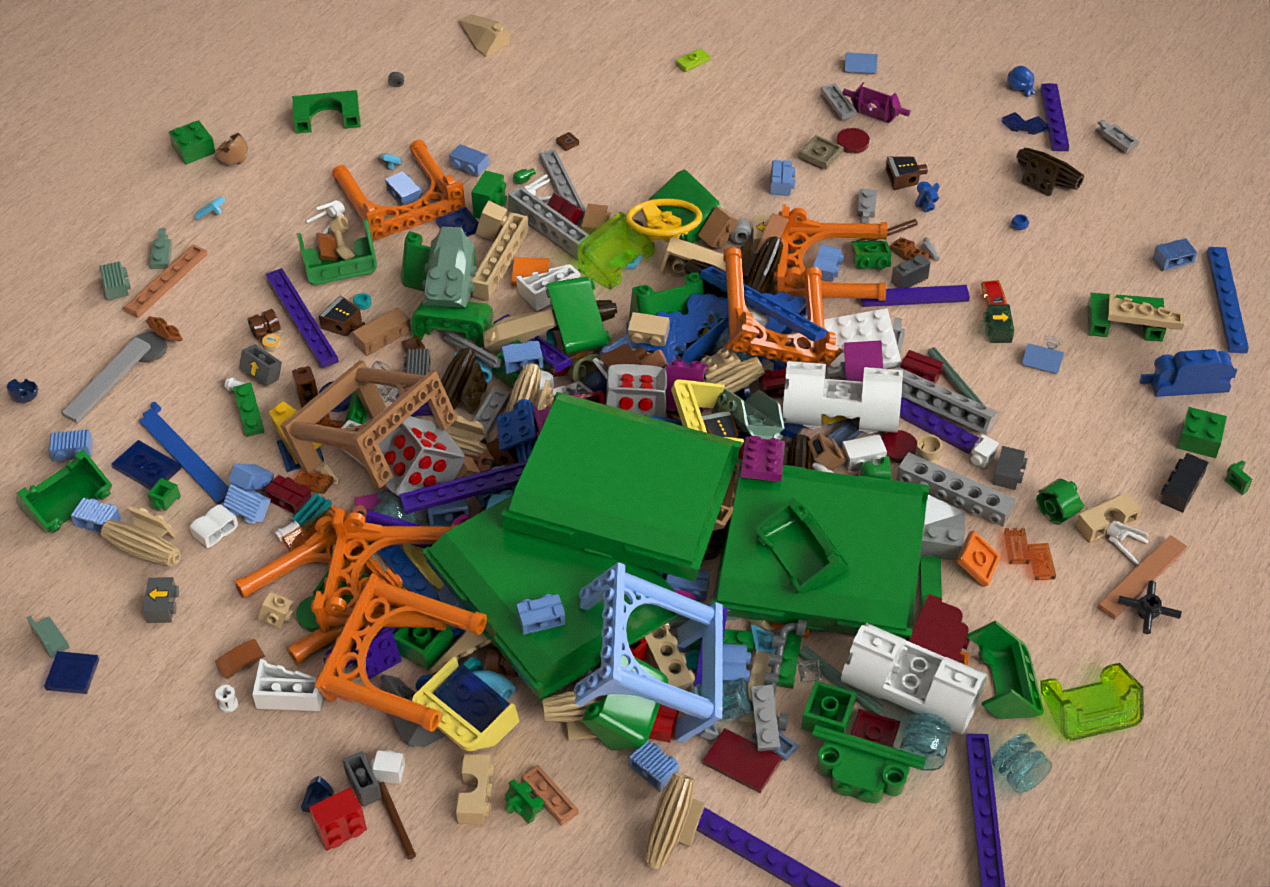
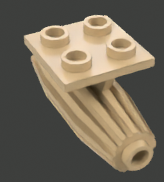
[701,348,765,393]
[506,363,554,413]
[448,415,497,469]
[101,506,181,566]
[542,691,604,741]
[644,772,706,869]

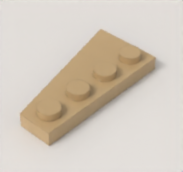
[1108,293,1184,330]

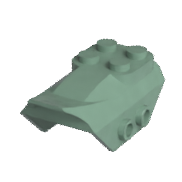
[422,227,476,308]
[711,388,785,439]

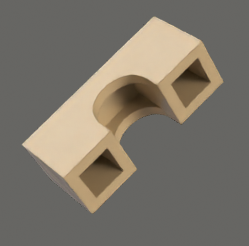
[1076,493,1142,543]
[456,754,495,825]

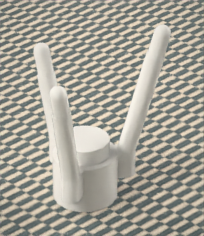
[524,174,551,201]
[306,200,345,234]
[1107,521,1149,566]

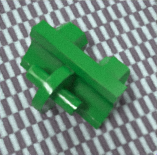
[504,779,544,824]

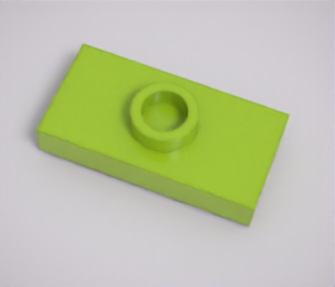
[676,48,710,72]

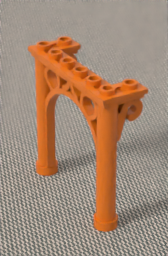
[332,139,466,241]
[774,204,888,301]
[723,247,842,367]
[234,505,403,665]
[311,507,460,633]
[314,573,487,732]

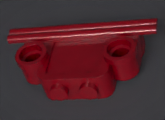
[909,594,970,663]

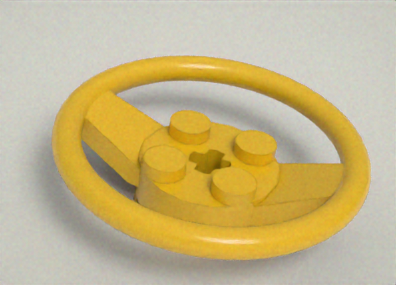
[625,199,702,242]

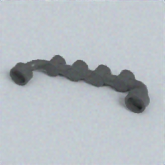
[764,619,807,731]

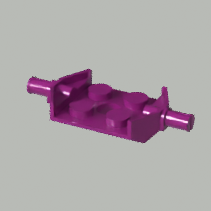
[842,82,911,123]

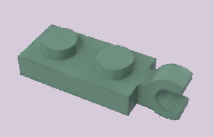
[150,228,172,269]

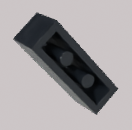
[1160,453,1209,513]

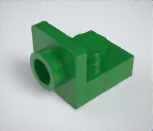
[1225,460,1253,495]

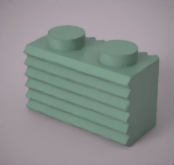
[99,261,131,300]

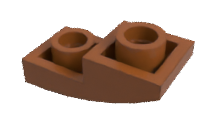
[316,233,338,261]
[890,237,929,261]
[146,316,183,341]
[215,639,265,679]

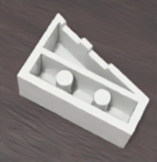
[516,264,580,311]
[252,659,323,711]

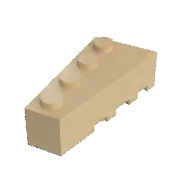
[658,236,726,277]

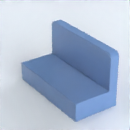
[845,52,878,74]
[1022,343,1065,373]

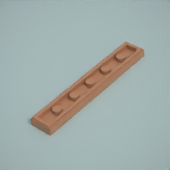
[123,244,208,318]
[1098,535,1187,620]

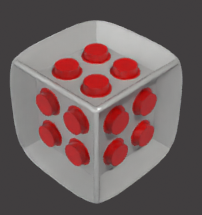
[606,364,667,418]
[378,416,465,496]

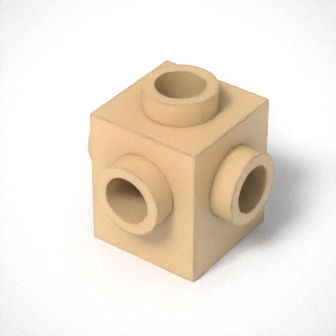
[258,592,293,629]

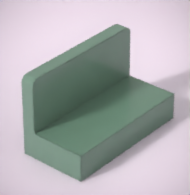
[27,616,70,658]

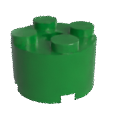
[1036,478,1084,525]

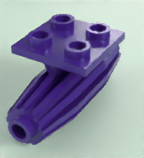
[323,627,402,679]

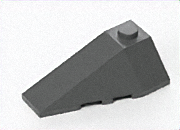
[380,674,446,747]

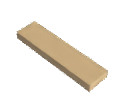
[740,651,772,727]

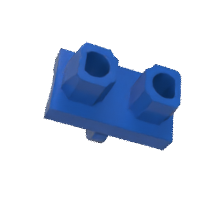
[915,181,940,212]

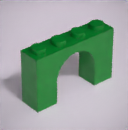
[292,90,361,134]
[1087,292,1166,342]

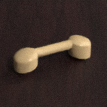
[330,215,355,260]

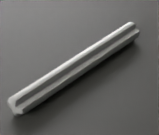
[444,331,502,369]

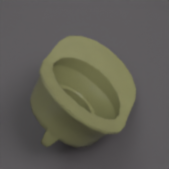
[566,354,602,384]

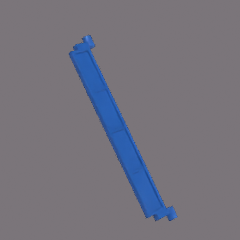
[139,402,229,505]

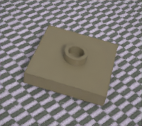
[798,135,844,169]

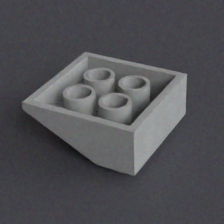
[920,495,965,560]

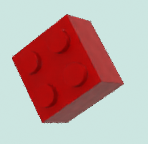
[309,787,367,851]

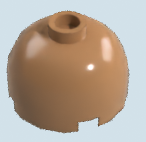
[214,132,248,165]

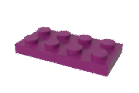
[741,436,785,482]

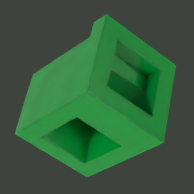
[147,478,181,511]

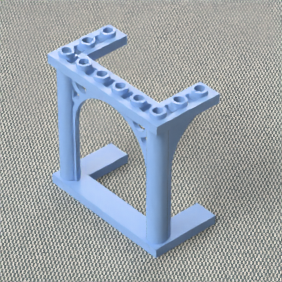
[574,562,723,743]

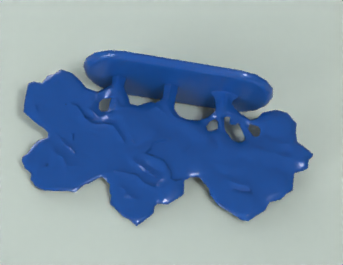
[638,294,729,364]

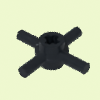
[1118,580,1182,634]

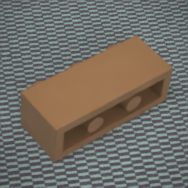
[352,307,412,356]

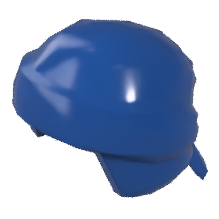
[1007,66,1036,97]

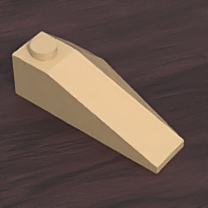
[459,14,510,57]
[483,309,557,355]
[427,630,491,675]

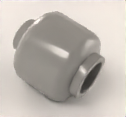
[730,219,752,245]

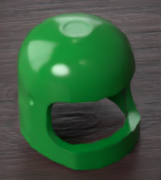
[860,456,891,480]

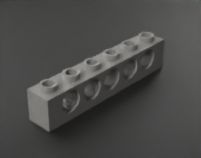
[508,186,591,260]
[893,367,999,434]
[896,452,1016,527]

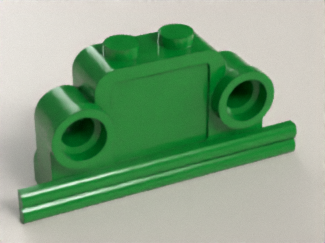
[812,724,926,803]

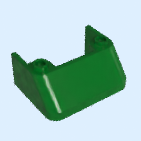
[296,219,377,285]
[967,620,1044,719]

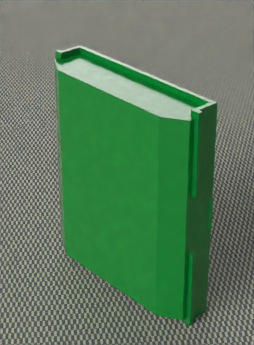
[501,392,741,582]
[710,458,929,642]
[422,495,679,701]

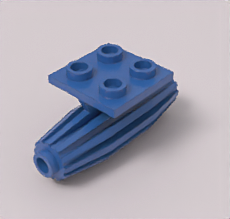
[496,399,539,463]

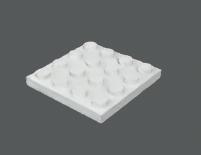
[824,308,901,378]

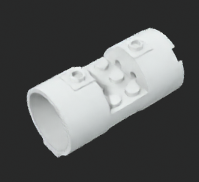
[782,361,903,434]
[841,623,987,735]

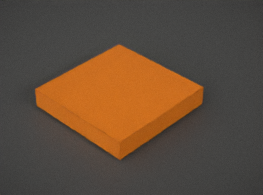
[511,257,550,286]
[956,530,1001,587]

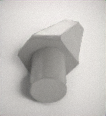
[921,237,940,261]

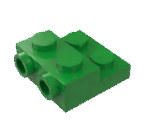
[852,241,892,269]

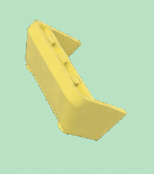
[671,380,744,450]
[412,657,520,751]

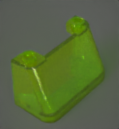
[577,212,656,290]
[1040,663,1144,741]

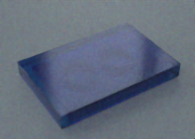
[111,440,182,490]
[433,664,510,733]

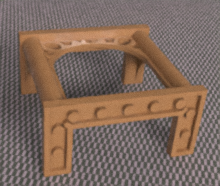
[280,360,458,488]

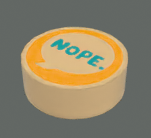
[262,333,281,351]

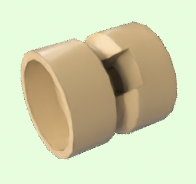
[915,434,942,465]

